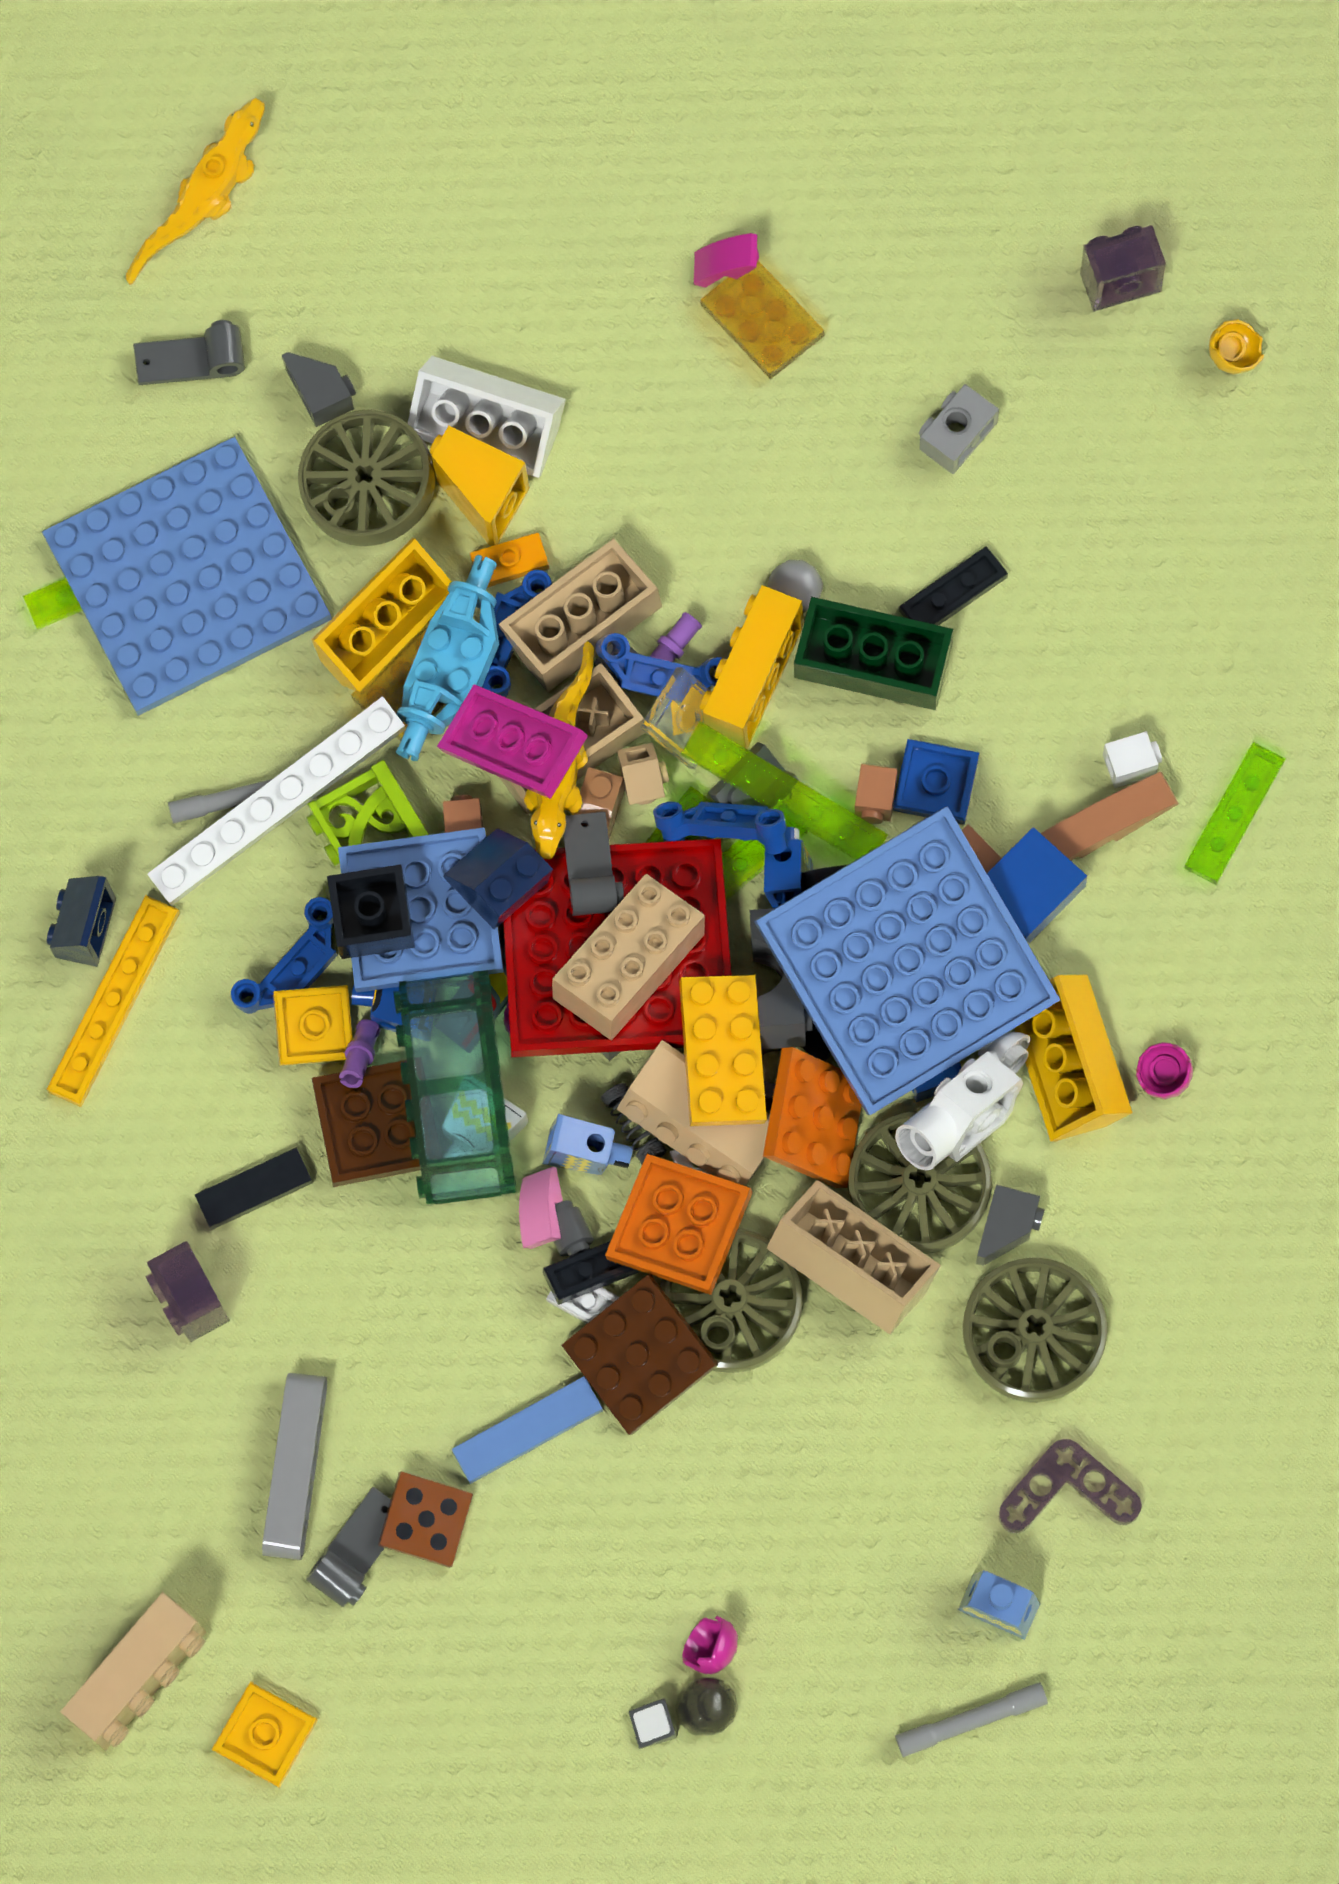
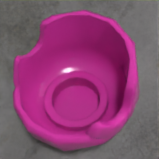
[1136,1042,1193,1100]
[682,1616,738,1674]

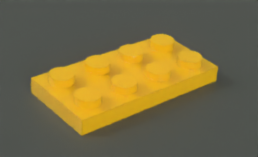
[679,975,767,1126]

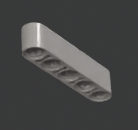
[262,1373,327,1560]

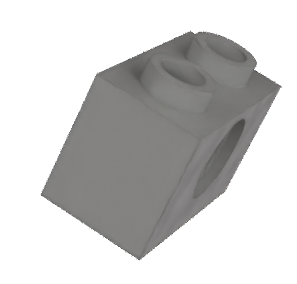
[919,384,999,475]

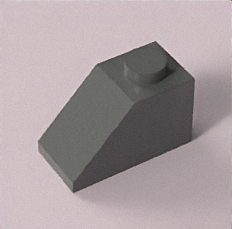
[281,352,356,427]
[976,1185,1045,1266]

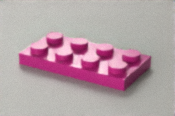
[437,684,588,799]

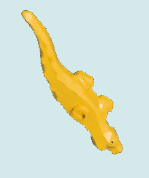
[126,98,265,285]
[524,641,594,859]

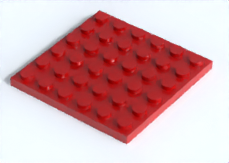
[504,839,732,1058]

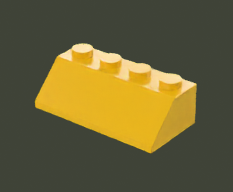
[312,538,452,692]
[700,585,804,752]
[1014,975,1132,1142]

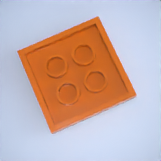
[763,1047,861,1188]
[605,1154,753,1295]

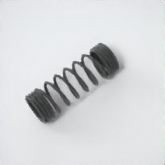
[601,1083,667,1165]

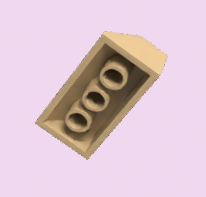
[499,538,662,692]
[617,1040,770,1186]

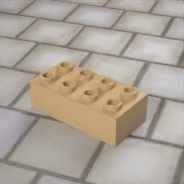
[498,663,646,814]
[552,874,705,1041]
[766,1180,941,1334]
[60,1592,207,1751]

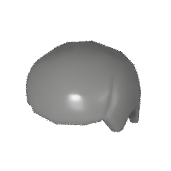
[768,560,823,613]

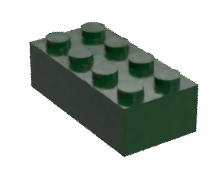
[794,596,953,711]

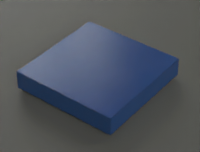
[893,739,979,825]

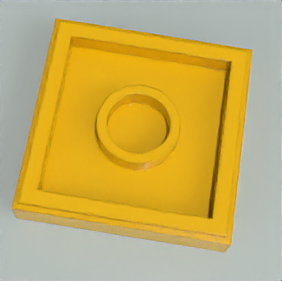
[273,985,353,1066]
[212,1682,318,1788]

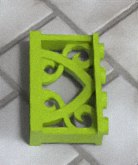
[306,760,428,866]

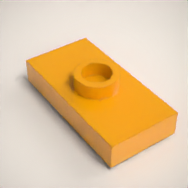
[470,532,550,587]

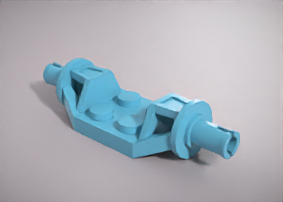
[396,555,499,761]

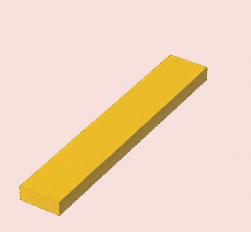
[47,895,180,1107]

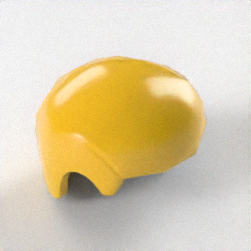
[1209,319,1264,374]

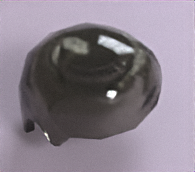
[675,1677,738,1736]

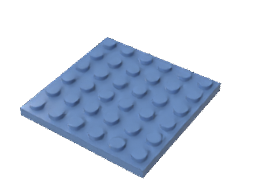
[42,437,332,716]
[754,806,1060,1115]

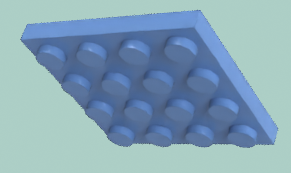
[338,827,504,993]

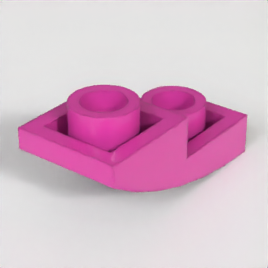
[694,233,759,288]

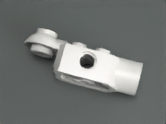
[895,1032,1031,1170]

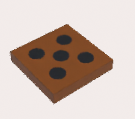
[377,1471,473,1568]

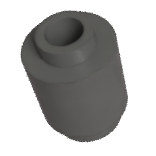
[553,1200,594,1257]

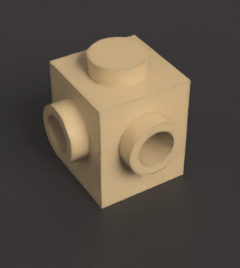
[617,743,669,805]

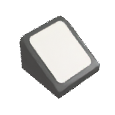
[628,1698,676,1749]

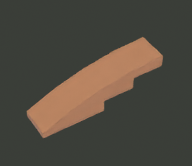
[1041,772,1179,861]

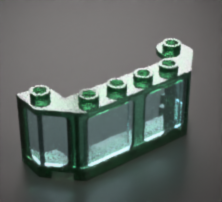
[393,970,518,1206]

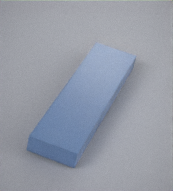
[452,1376,603,1484]

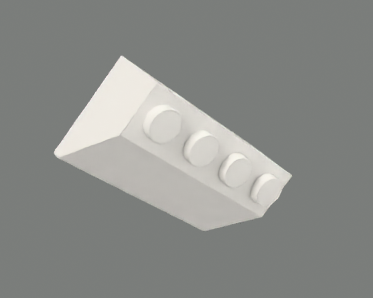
[408,356,566,478]

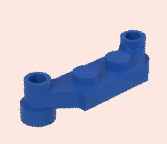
[482,570,552,697]
[595,633,722,702]
[653,802,787,854]
[231,897,337,1014]

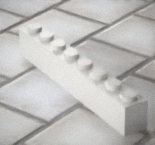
[147,696,405,906]

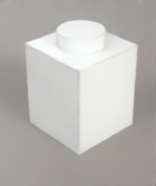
[1103,731,1162,789]

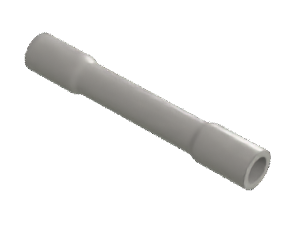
[168,779,272,824]
[895,1682,1048,1757]

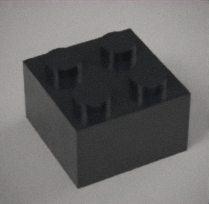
[327,864,415,959]

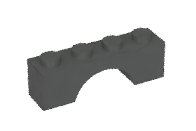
[749,908,812,1050]

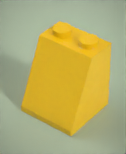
[430,425,529,546]

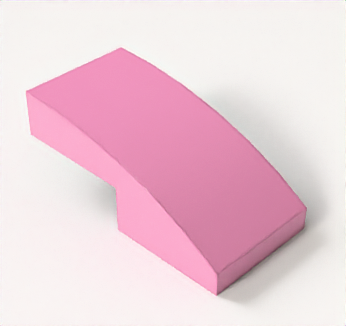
[519,1167,563,1249]

